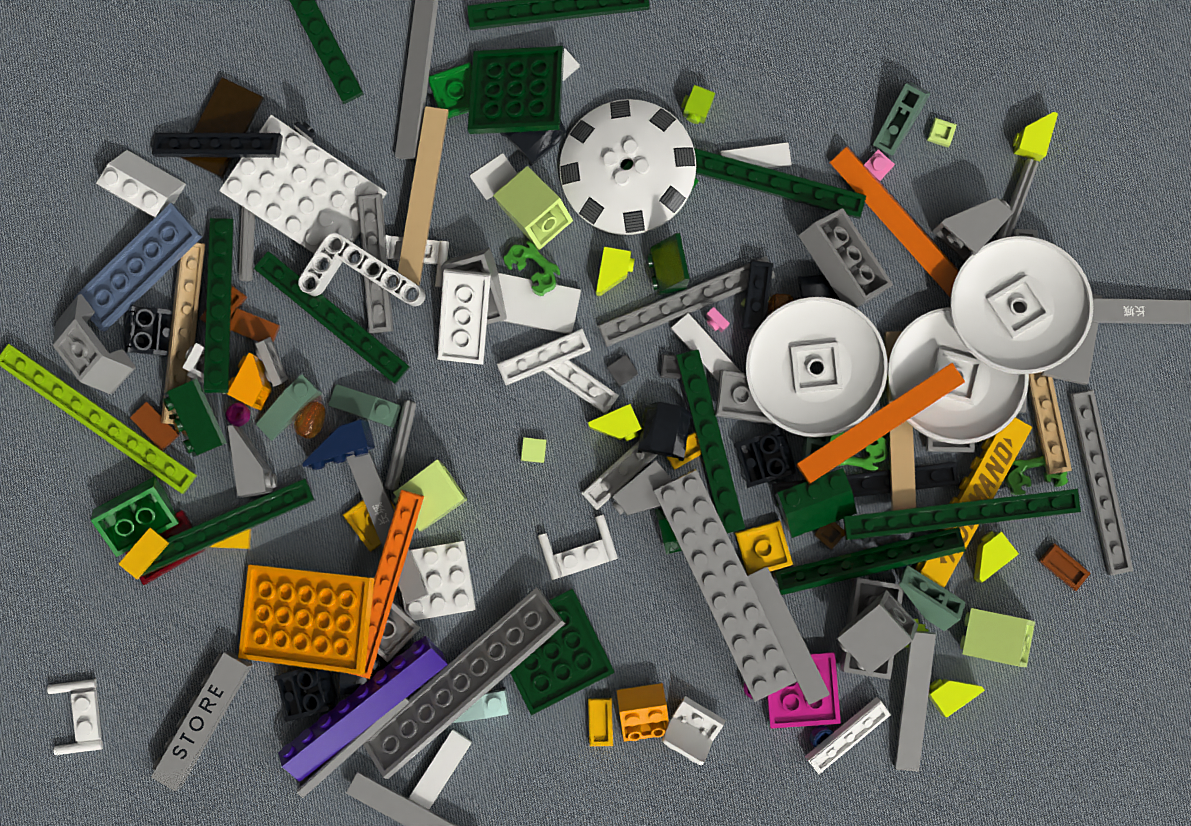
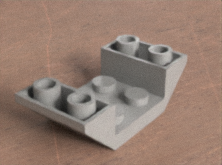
[53,294,136,394]

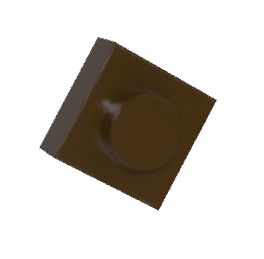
[813,522,845,550]

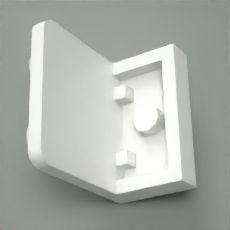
[182,343,229,394]
[662,696,726,765]

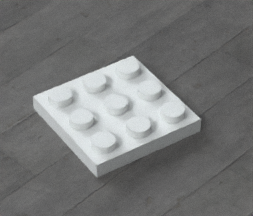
[402,541,476,621]

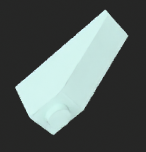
[453,688,510,723]

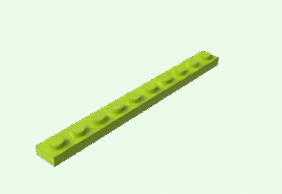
[0,343,197,494]

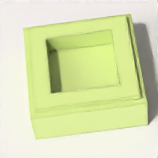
[927,118,957,147]
[521,437,547,463]

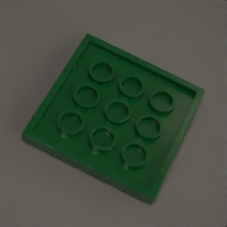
[467,46,564,134]
[510,588,615,716]

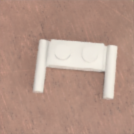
[386,235,449,288]
[538,514,618,580]
[47,679,103,755]

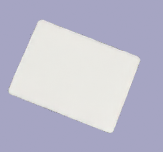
[470,154,517,200]

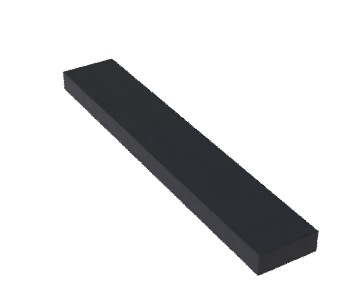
[152,133,283,158]

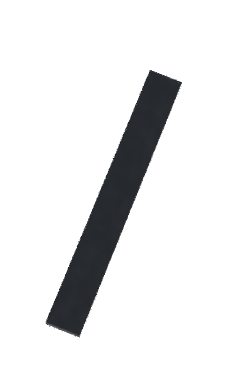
[772,462,960,507]

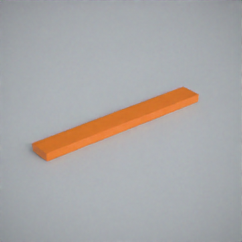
[829,146,959,297]
[796,363,965,484]
[349,489,424,679]

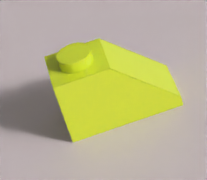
[1013,112,1058,162]
[596,247,635,296]
[588,404,641,442]
[974,531,1019,582]
[928,679,985,718]

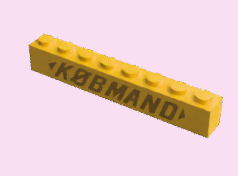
[914,417,1032,588]

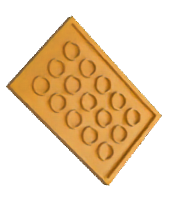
[238,565,374,675]

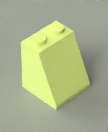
[493,166,573,250]
[393,459,468,531]
[960,608,1035,668]

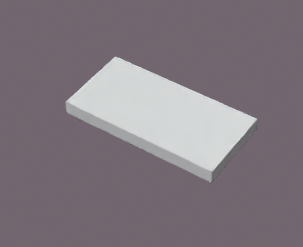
[437,269,491,364]
[498,273,581,334]

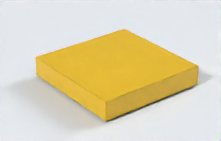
[343,500,395,552]
[735,520,793,576]

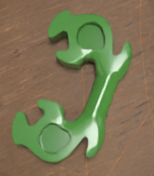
[504,241,560,296]
[830,432,887,471]
[1005,455,1068,495]

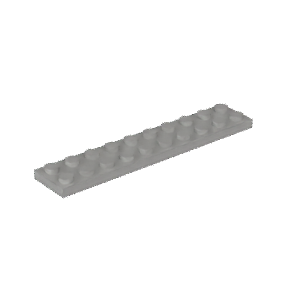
[653,469,797,702]
[363,587,565,779]

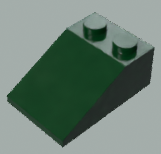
[647,233,690,295]

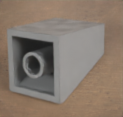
[932,198,1013,262]
[611,460,672,516]
[837,590,918,675]

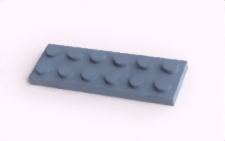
[73,203,202,332]

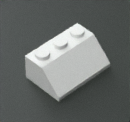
[96,150,186,218]

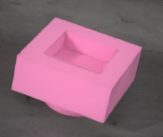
[864,150,895,182]
[705,307,730,333]

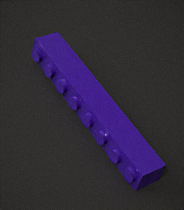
[278,635,448,782]

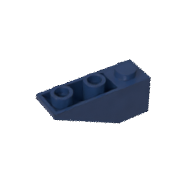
[302,419,375,471]

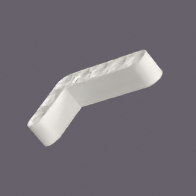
[298,233,425,306]

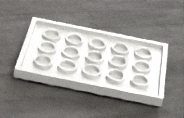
[219,115,387,263]

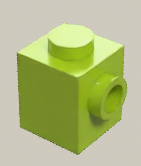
[681,85,715,124]

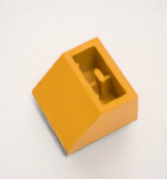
[227,353,272,411]
[616,683,669,742]

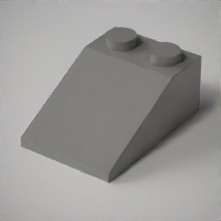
[441,248,507,324]
[228,425,277,497]
[368,576,420,662]

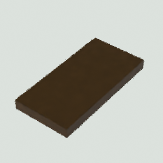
[181,77,264,178]

